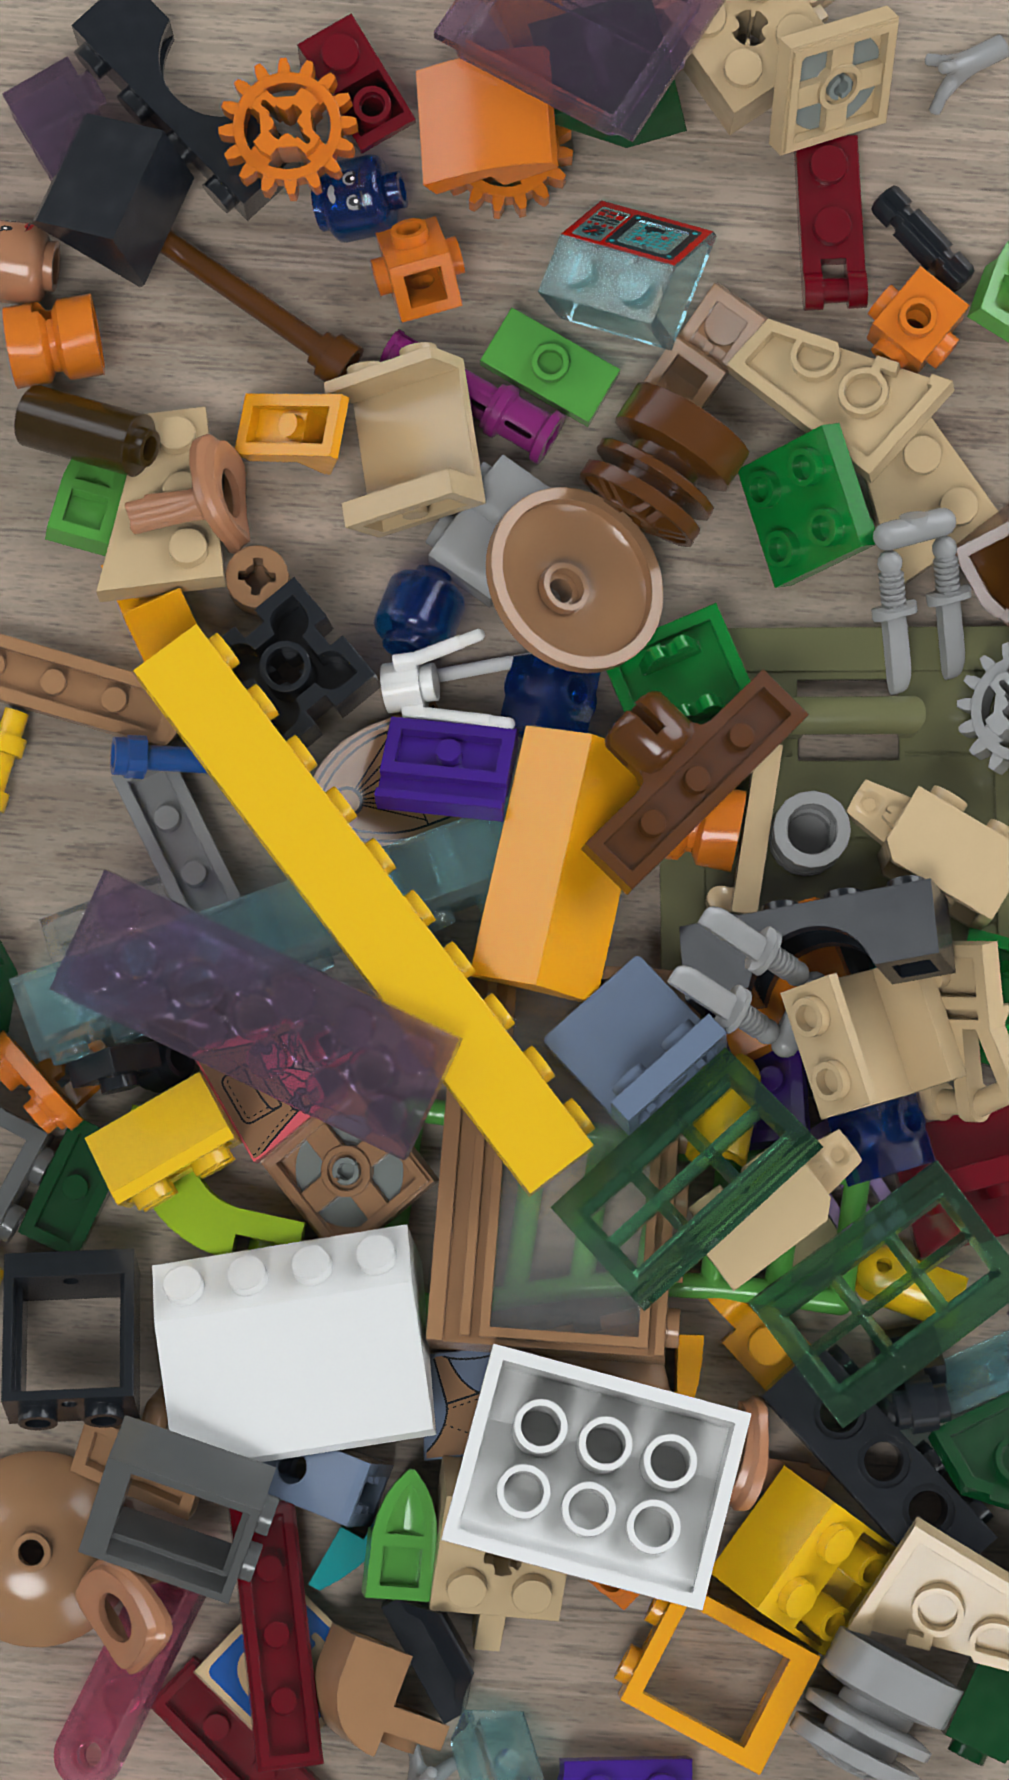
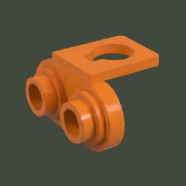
[0,1024,107,1134]

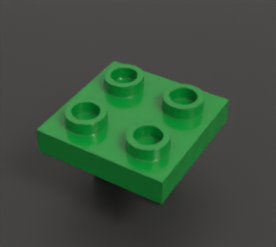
[738,423,875,588]
[606,603,750,725]

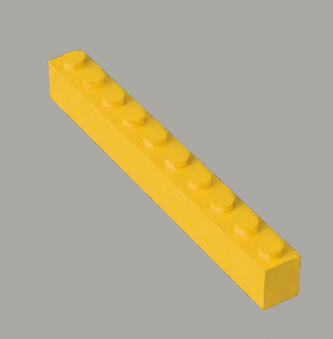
[133,624,595,1198]

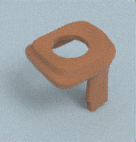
[125,434,250,553]
[729,1395,830,1511]
[75,1559,173,1674]

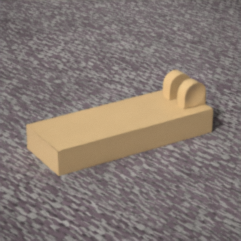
[705,744,783,915]

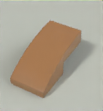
[644,283,768,409]

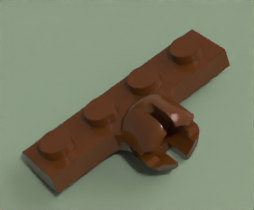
[581,669,809,895]

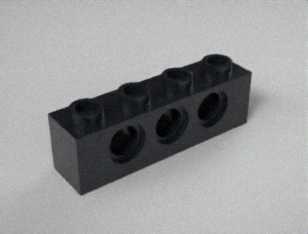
[758,1341,998,1554]

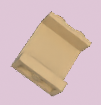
[324,342,486,538]
[780,968,967,1120]

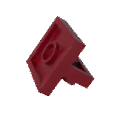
[883,1105,1009,1258]

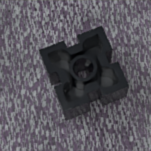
[222,577,381,748]

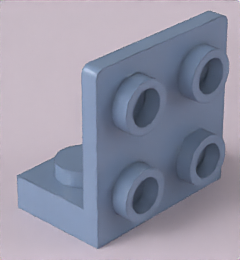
[544,956,727,1137]

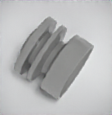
[789,1625,963,1780]

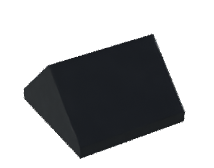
[31,113,194,287]

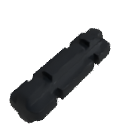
[871,185,975,292]

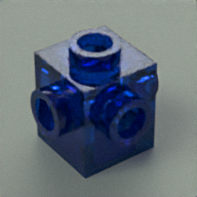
[500,654,601,738]
[827,1093,936,1187]

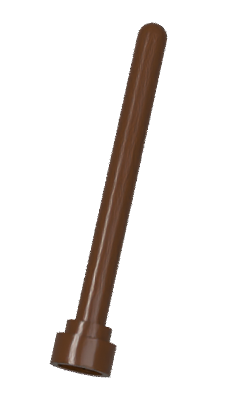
[160,230,364,382]

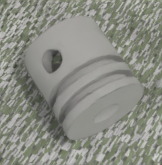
[769,791,851,877]

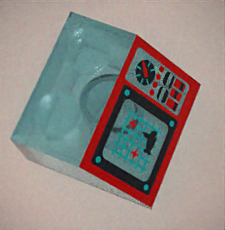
[538,200,717,351]

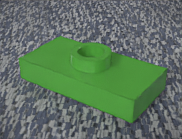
[480,307,620,427]

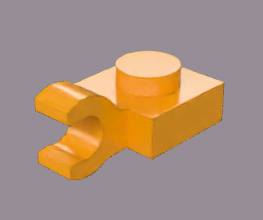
[707,1298,812,1389]

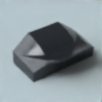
[381,1599,474,1724]

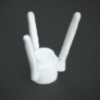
[380,629,535,729]

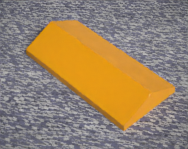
[471,725,639,1003]

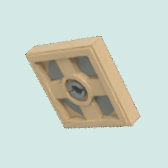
[769,6,899,156]

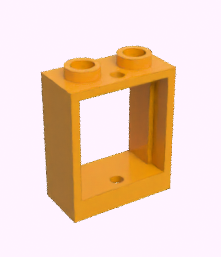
[614,1593,821,1775]

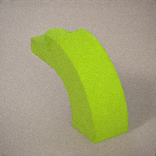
[131,1104,308,1255]

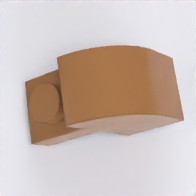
[314,1623,450,1757]

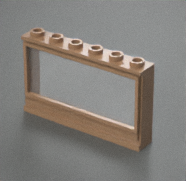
[426,954,701,1365]

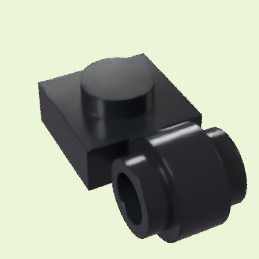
[67,1037,195,1095]
[869,1323,952,1435]

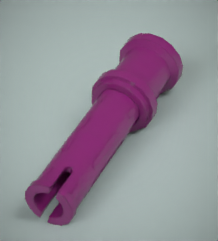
[379,329,566,465]

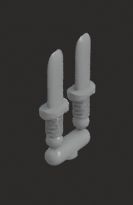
[871,508,972,696]
[667,906,825,1058]

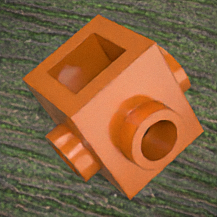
[370,216,465,323]
[866,266,970,374]

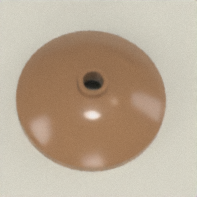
[486,487,663,673]
[0,1451,126,1647]

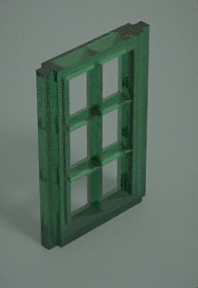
[550,1048,823,1311]
[748,1160,1009,1428]

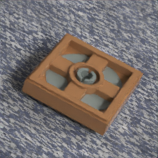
[260,1080,439,1238]

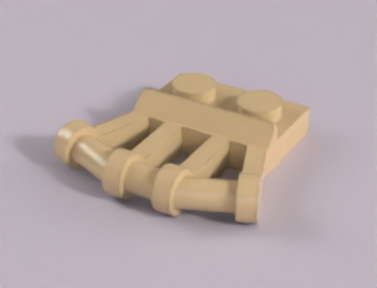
[889,941,1009,1122]

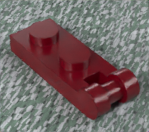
[794,135,868,311]

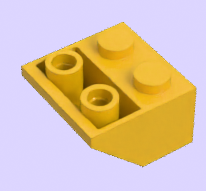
[85,1072,242,1212]
[712,1465,896,1656]

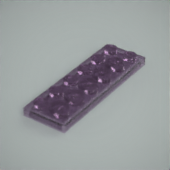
[50,870,463,1160]

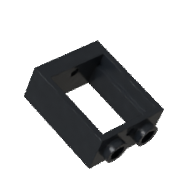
[1,1248,140,1431]

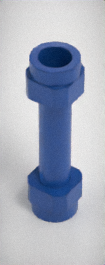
[110,735,208,779]

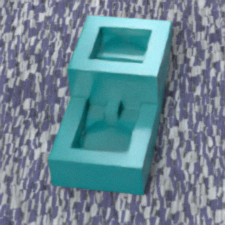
[308,1518,376,1591]

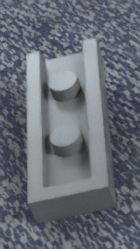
[111,770,244,931]

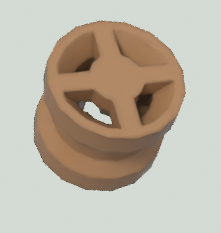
[225,545,290,616]

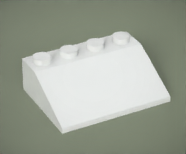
[152,1224,436,1462]
[441,1344,752,1611]

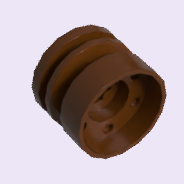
[580,382,749,547]

